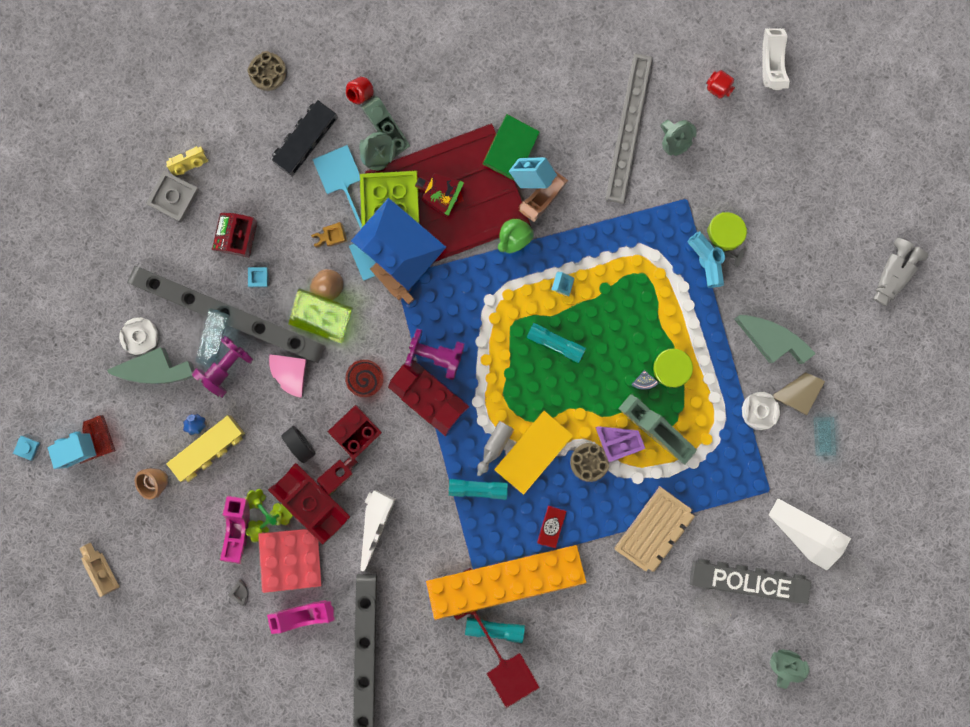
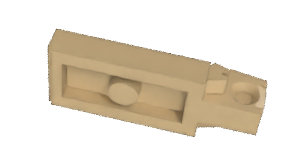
[80,542,119,597]

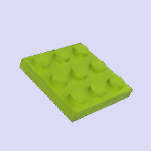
[359,171,420,227]

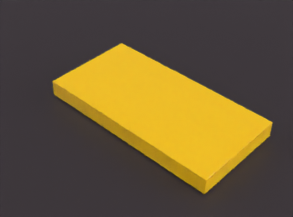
[494,411,573,495]

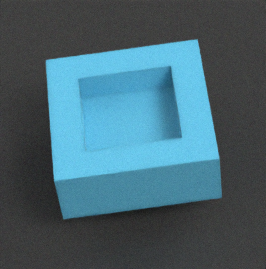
[248,267,268,287]
[551,272,575,296]
[13,436,40,461]

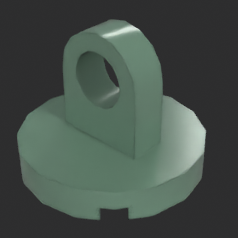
[660,120,697,156]
[359,132,396,171]
[770,649,810,689]

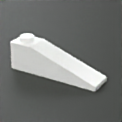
[361,490,396,572]
[769,499,851,570]

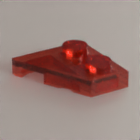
[80,415,116,464]

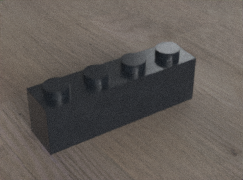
[272,100,338,177]

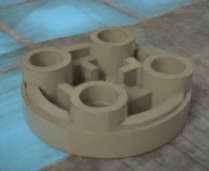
[247,51,287,91]
[570,443,609,482]

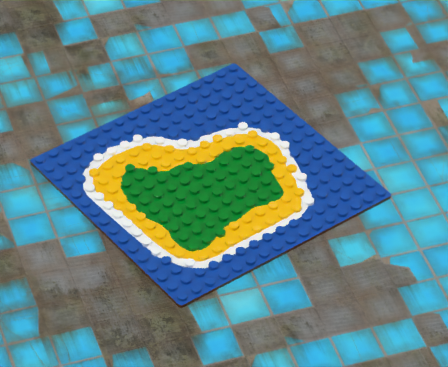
[401,199,770,570]

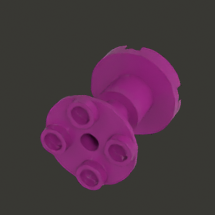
[405,329,465,380]
[192,336,254,398]

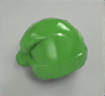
[498,219,534,253]

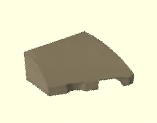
[772,373,825,415]

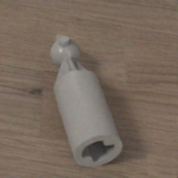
[477,421,514,476]

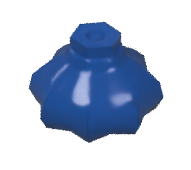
[183,414,206,436]

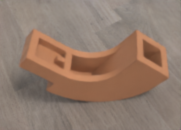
[519,170,568,222]

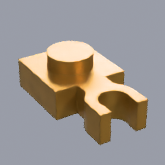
[311,222,347,248]

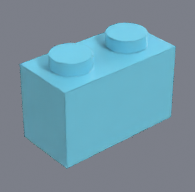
[509,157,557,189]
[47,431,96,469]

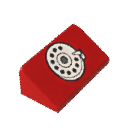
[537,505,566,548]

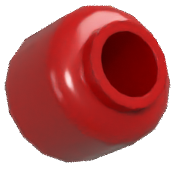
[706,70,735,99]
[346,76,374,105]

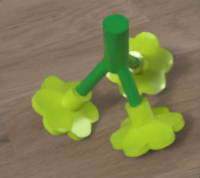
[244,489,293,543]

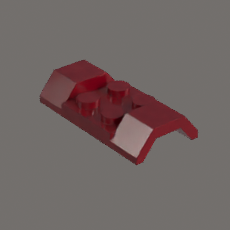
[388,360,470,436]
[268,463,350,545]

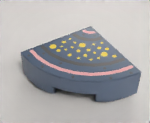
[631,370,659,389]

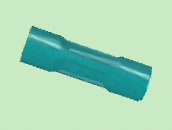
[527,323,586,363]
[448,479,508,500]
[465,617,525,643]

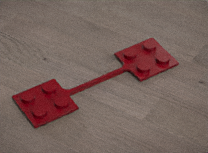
[454,567,540,708]

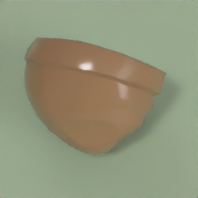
[310,269,343,302]
[135,468,168,500]

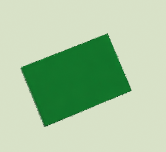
[482,114,540,181]

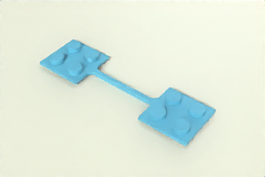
[312,145,376,281]

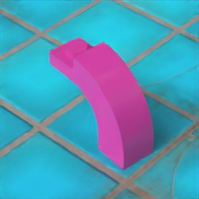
[220,496,250,564]
[267,600,335,634]

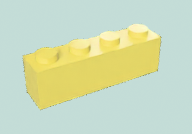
[166,415,245,482]

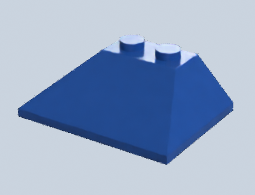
[351,198,446,291]

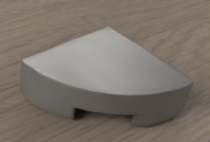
[228,579,248,606]

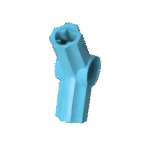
[687,231,725,288]

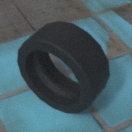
[281,426,316,464]

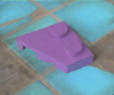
[595,426,645,462]

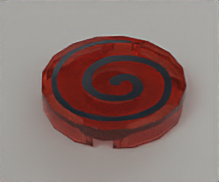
[345,360,384,397]

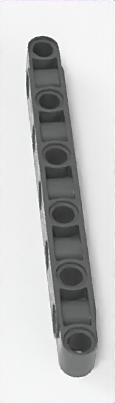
[127,265,325,363]
[353,574,377,727]

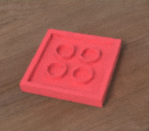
[258,529,321,593]

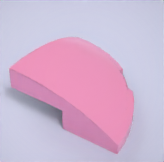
[269,355,307,398]

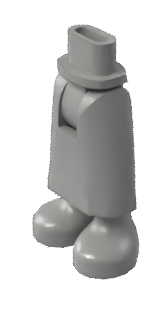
[873,238,929,306]

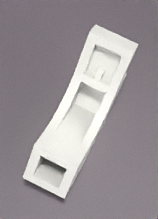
[762,29,790,90]

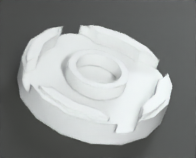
[120,317,159,355]
[742,392,780,430]

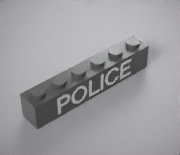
[689,558,812,605]

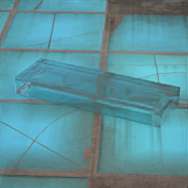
[195,308,229,367]

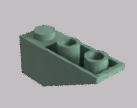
[360,96,410,156]

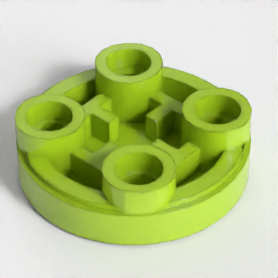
[707,212,747,251]
[653,349,693,387]

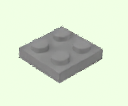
[146,171,199,222]

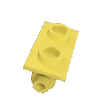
[166,146,208,176]

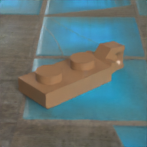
[370,263,414,305]

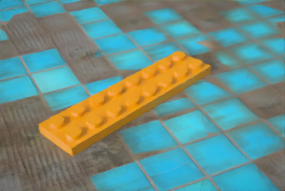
[426,545,587,620]

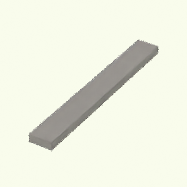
[605,53,652,204]

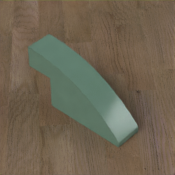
[734,315,816,364]
[107,347,195,384]
[619,394,697,465]

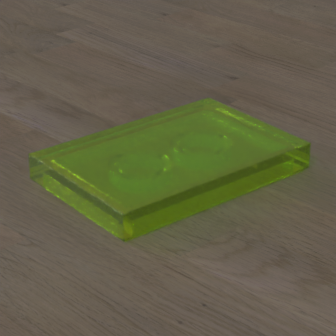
[288,288,353,344]

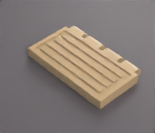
[614,486,695,572]

